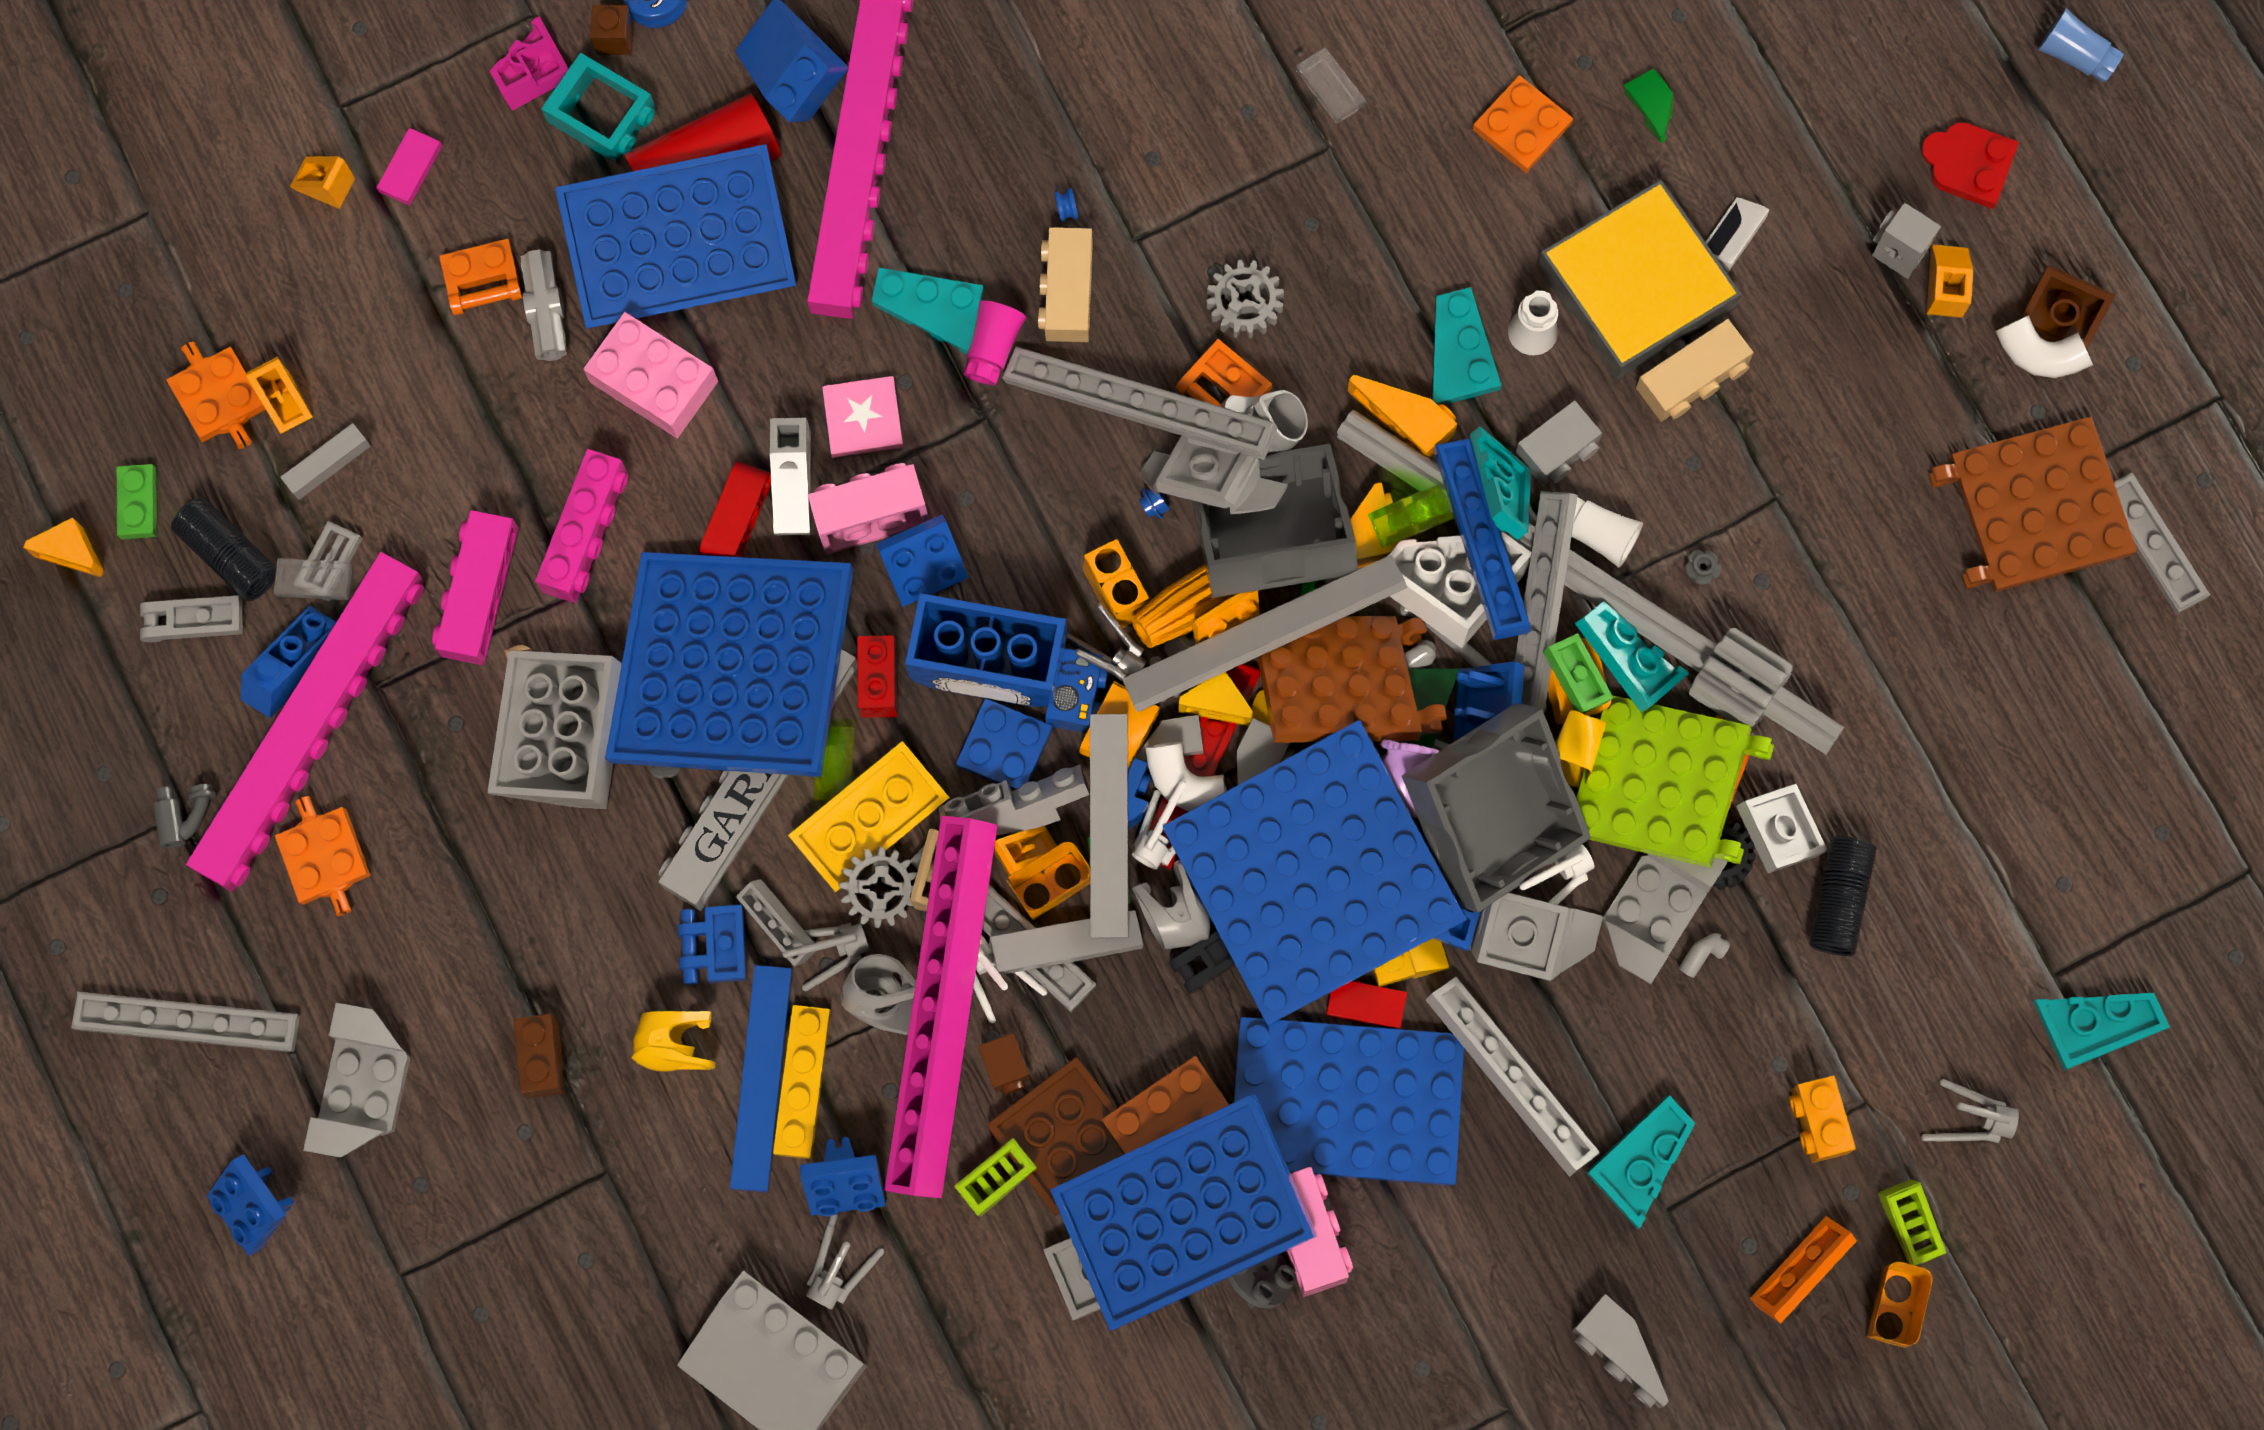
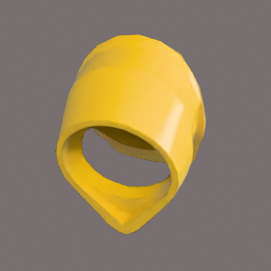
[631,1011,716,1072]

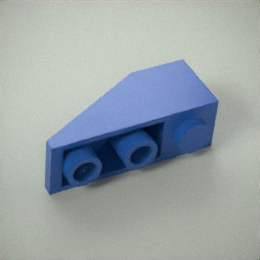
[240,606,336,718]

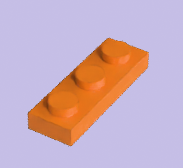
[1750,1216,1857,1324]

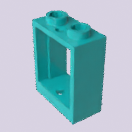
[541,53,656,164]

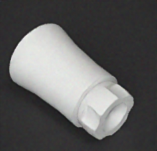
[1508,290,1558,355]
[1571,497,1643,568]

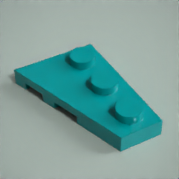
[2032,993,2170,1071]

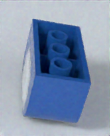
[905,593,1068,707]

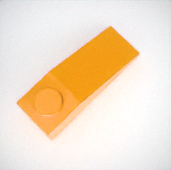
[1348,375,1457,459]

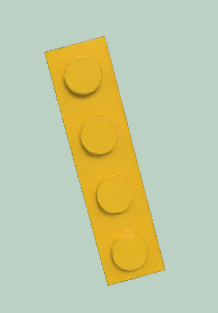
[773,1005,831,1159]

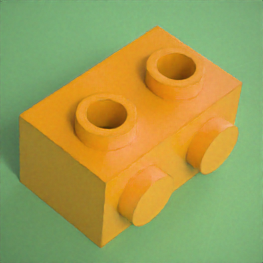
[1789,1076,1856,1163]

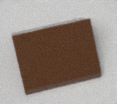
[2020,265,2115,350]

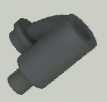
[153,784,217,849]

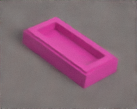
[376,128,443,206]

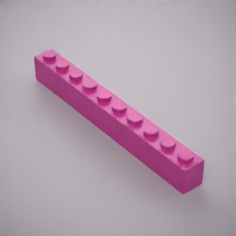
[807,0,914,319]
[186,552,425,893]
[884,815,998,1198]

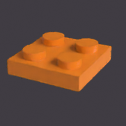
[1473,75,1573,174]

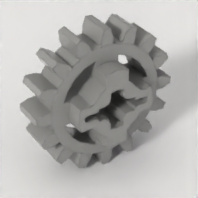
[1207,260,1284,339]
[838,847,917,928]

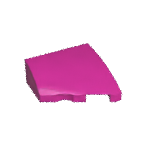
[490,16,569,111]

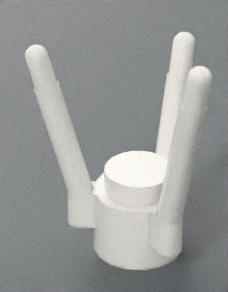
[1132,781,1186,869]
[1520,844,1595,905]
[973,935,1047,1023]

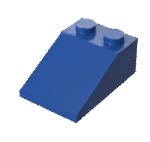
[735,0,849,122]

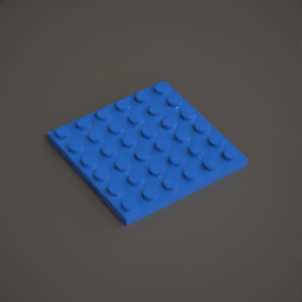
[605,552,854,777]
[1162,720,1468,1025]

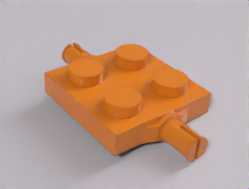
[166,342,266,449]
[275,796,371,916]

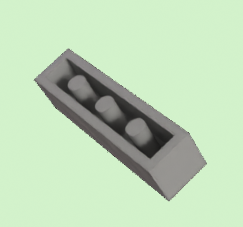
[280,423,371,500]
[736,879,816,966]

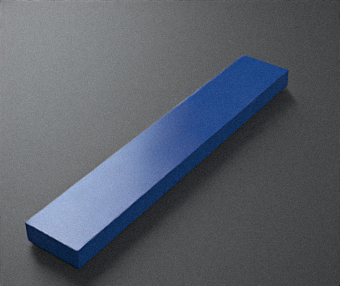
[1434,438,1531,640]
[730,965,793,1193]

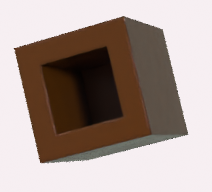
[590,5,634,55]
[978,1033,1031,1095]

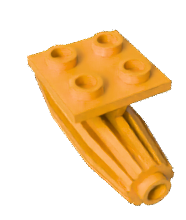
[1131,564,1259,648]

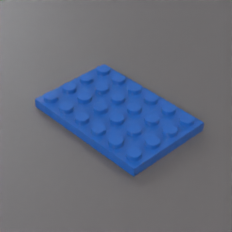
[555,144,797,329]
[1234,1017,1464,1186]
[1050,1095,1318,1331]

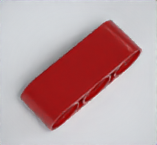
[699,461,771,557]

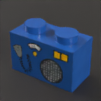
[1045,649,1109,733]

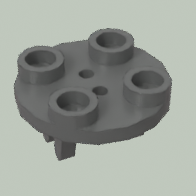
[1227,1254,1297,1309]

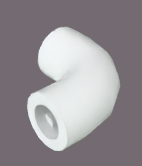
[1995,315,2093,378]
[1145,742,1227,812]

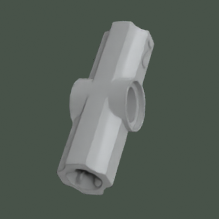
[520,249,567,361]

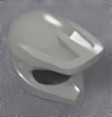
[1221,390,1308,455]
[1132,860,1211,949]
[840,954,916,1035]

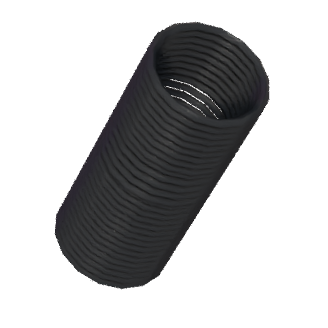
[171,497,279,601]
[1808,836,1878,956]

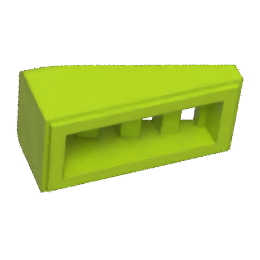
[954,1138,1037,1216]
[1878,1179,1947,1266]

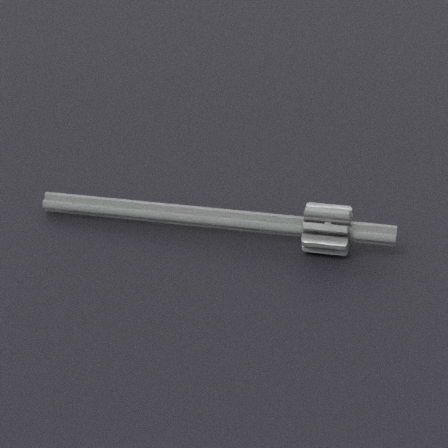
[1337,410,1844,755]

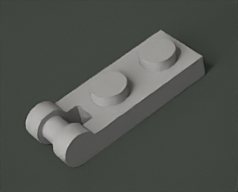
[140,595,243,642]

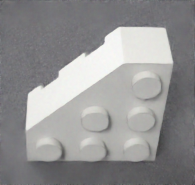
[1388,532,1531,648]

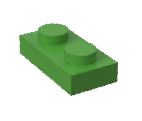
[117,464,157,540]
[1543,633,1613,714]

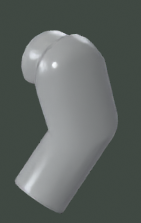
[1404,640,1436,669]
[1679,933,1730,978]

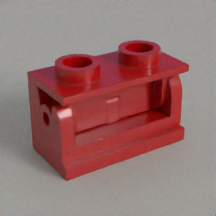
[857,635,898,718]

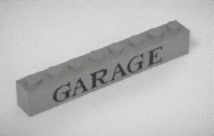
[659,649,858,911]

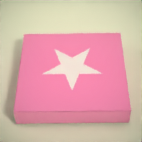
[822,376,904,458]

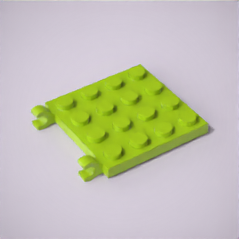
[1576,695,1774,868]

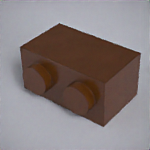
[513,1014,566,1099]

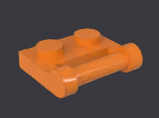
[439,239,523,316]
[1176,339,1272,407]

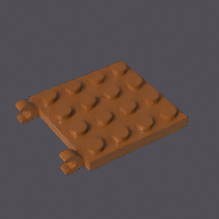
[1929,416,2137,593]
[1254,616,1447,743]

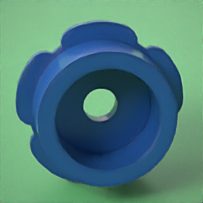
[1139,487,1171,519]

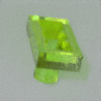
[814,727,855,801]

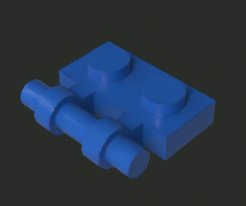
[677,905,747,985]

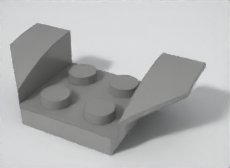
[1140,435,1288,514]
[1602,854,1728,985]
[1470,893,1603,981]
[303,1003,410,1158]

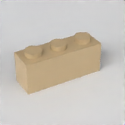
[1038,227,1093,342]
[1636,319,1754,422]

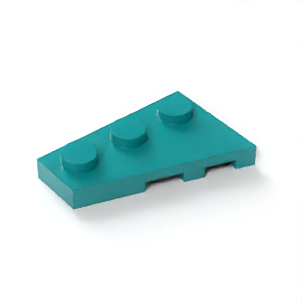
[871,268,984,355]
[1432,287,1502,406]
[1470,426,1531,540]
[1575,601,1689,712]
[1585,1095,1695,1229]

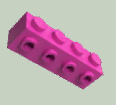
[535,449,628,604]
[432,510,519,666]

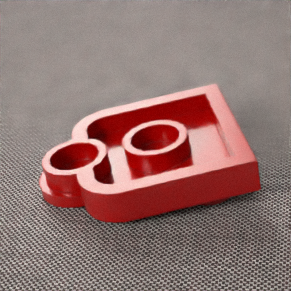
[1922,123,2019,209]

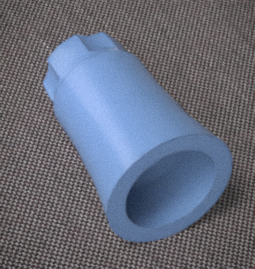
[2038,8,2124,83]

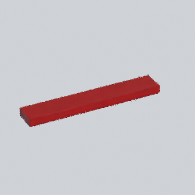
[1148,663,1261,870]

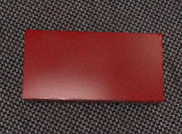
[1326,981,1407,1029]

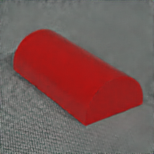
[623,93,782,172]

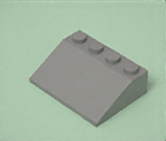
[487,650,622,809]
[677,1271,867,1430]

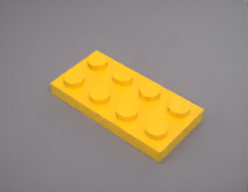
[788,741,950,893]

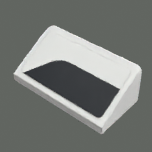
[1705,197,1769,273]

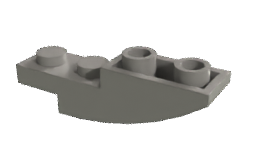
[938,765,1090,835]

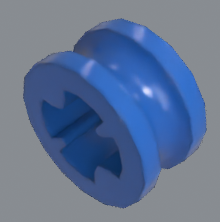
[1054,188,1078,223]

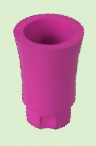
[964,300,1027,386]

